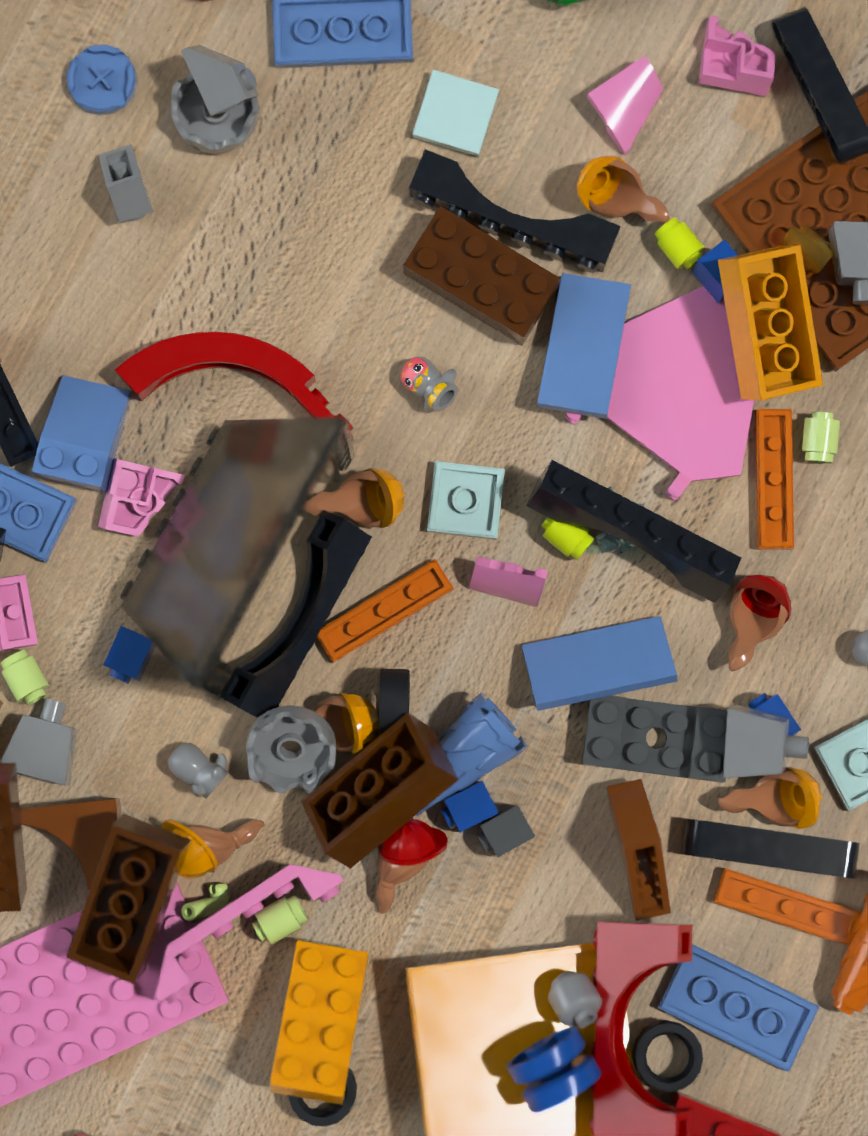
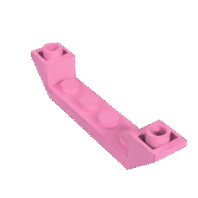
[155,864,344,1005]

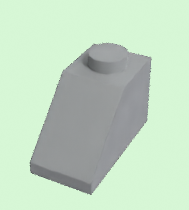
[181,45,259,116]
[99,144,153,223]

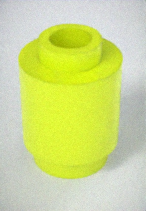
[654,217,705,271]
[541,518,595,560]

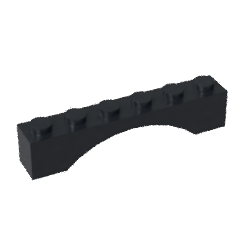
[409,149,621,273]
[526,460,742,603]
[220,510,372,718]

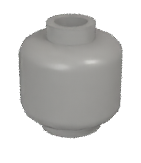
[548,971,602,1028]

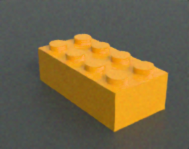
[718,245,823,401]
[270,940,369,1105]

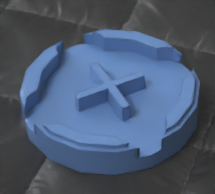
[67,44,137,115]

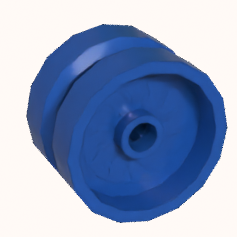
[506,1026,602,1114]

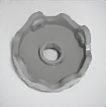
[171,74,259,154]
[245,705,336,794]

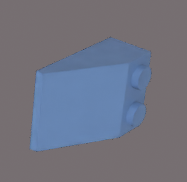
[32,375,131,493]

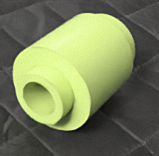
[802,412,840,463]
[0,650,49,705]
[252,895,308,944]

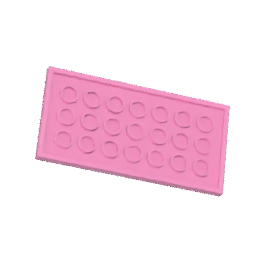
[0,882,230,1107]

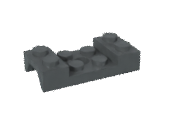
[581,695,728,783]

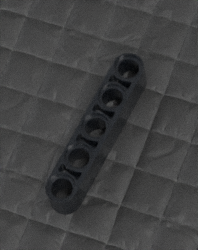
[771,7,868,164]
[681,818,860,879]

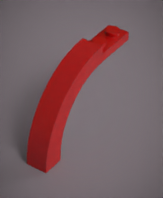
[115,332,354,450]

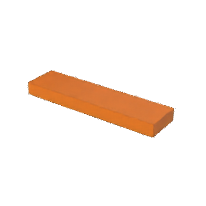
[755,409,794,550]
[317,559,454,663]
[713,868,861,946]

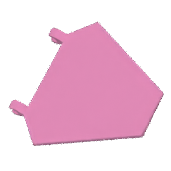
[565,286,754,501]

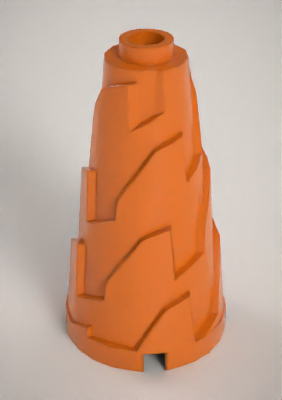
[831,892,868,1015]

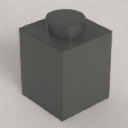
[477,805,535,858]

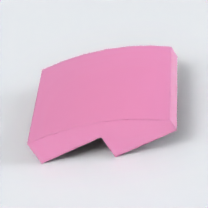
[0,574,38,652]

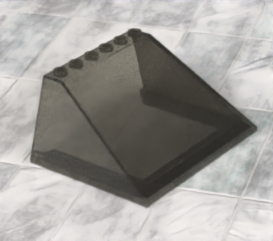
[120,417,355,701]

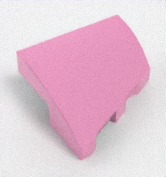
[699,15,775,97]
[587,56,663,155]
[98,458,185,536]
[469,556,548,607]

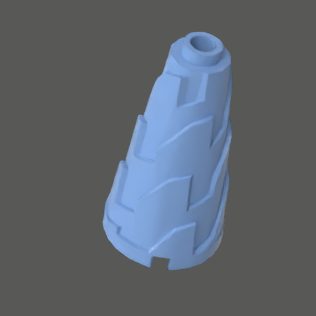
[416,692,528,816]

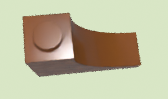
[606,779,671,921]
[20,799,122,889]

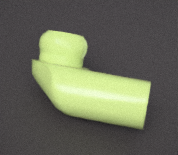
[181,882,231,921]

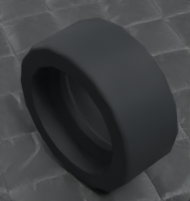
[379,669,410,735]
[632,1020,703,1092]
[288,1068,357,1127]

